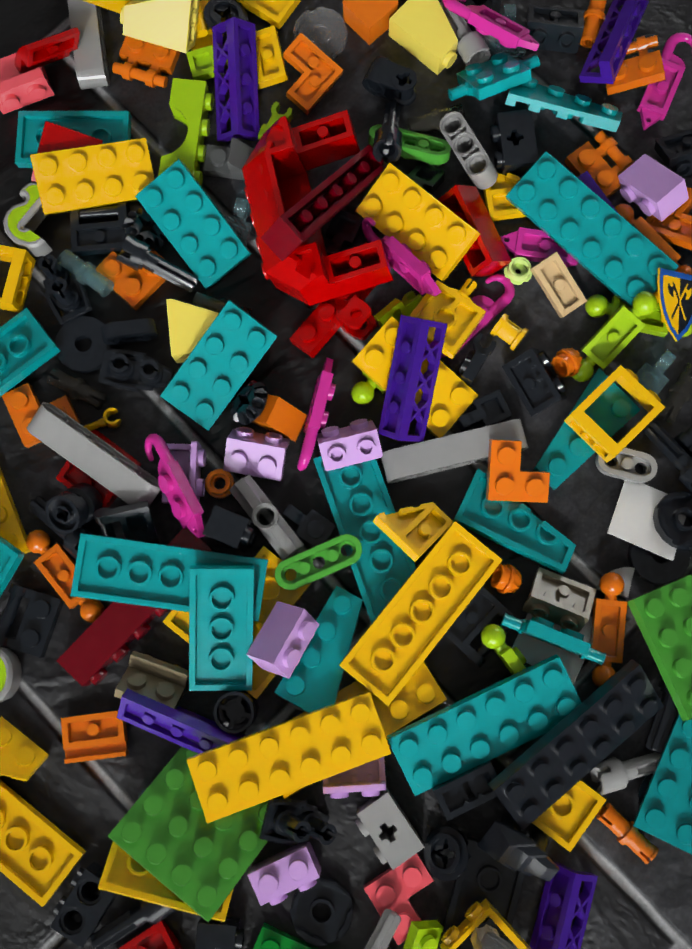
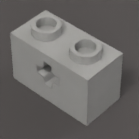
[355,787,425,870]

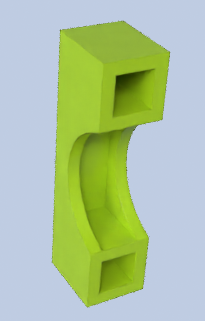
[158,78,214,187]

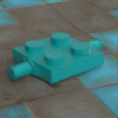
[448,53,540,101]
[501,613,606,666]

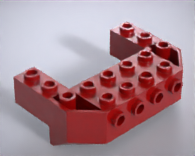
[242,110,393,306]

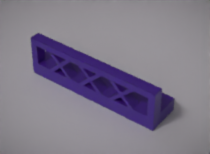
[579,0,649,84]
[212,17,260,143]
[378,315,447,442]
[117,688,246,754]
[530,862,598,949]

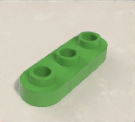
[368,124,451,166]
[275,534,362,590]

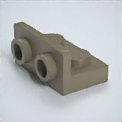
[522,567,597,632]
[114,651,189,709]

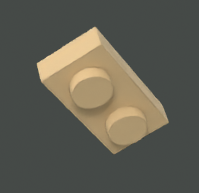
[530,252,587,318]

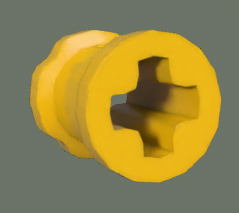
[490,313,529,351]

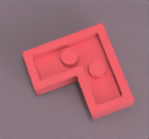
[364,853,434,946]

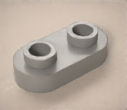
[595,448,658,484]

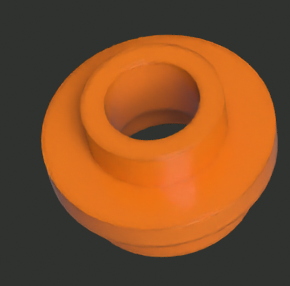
[205,469,235,499]

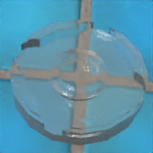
[293,7,348,59]

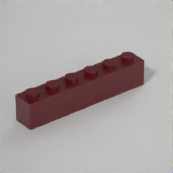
[261,144,387,261]
[57,528,216,687]

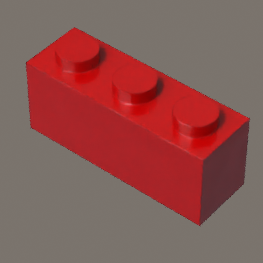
[438,185,512,277]

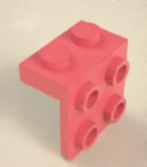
[0,53,55,115]

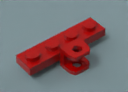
[289,286,377,358]

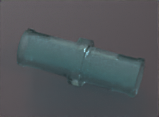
[57,249,114,297]

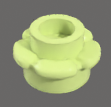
[504,257,532,285]

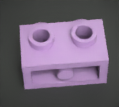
[618,154,689,222]
[246,601,319,679]
[248,841,321,906]

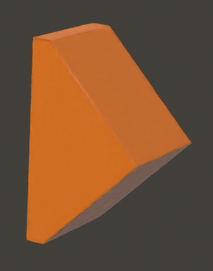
[343,0,398,45]
[249,394,308,442]

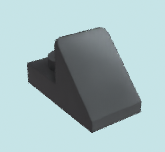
[203,138,254,180]

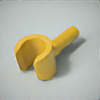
[84,407,121,431]

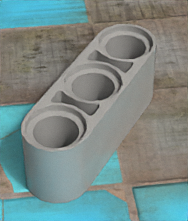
[439,111,498,190]

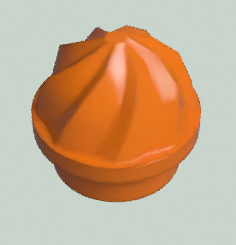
[552,348,583,377]
[491,564,522,594]

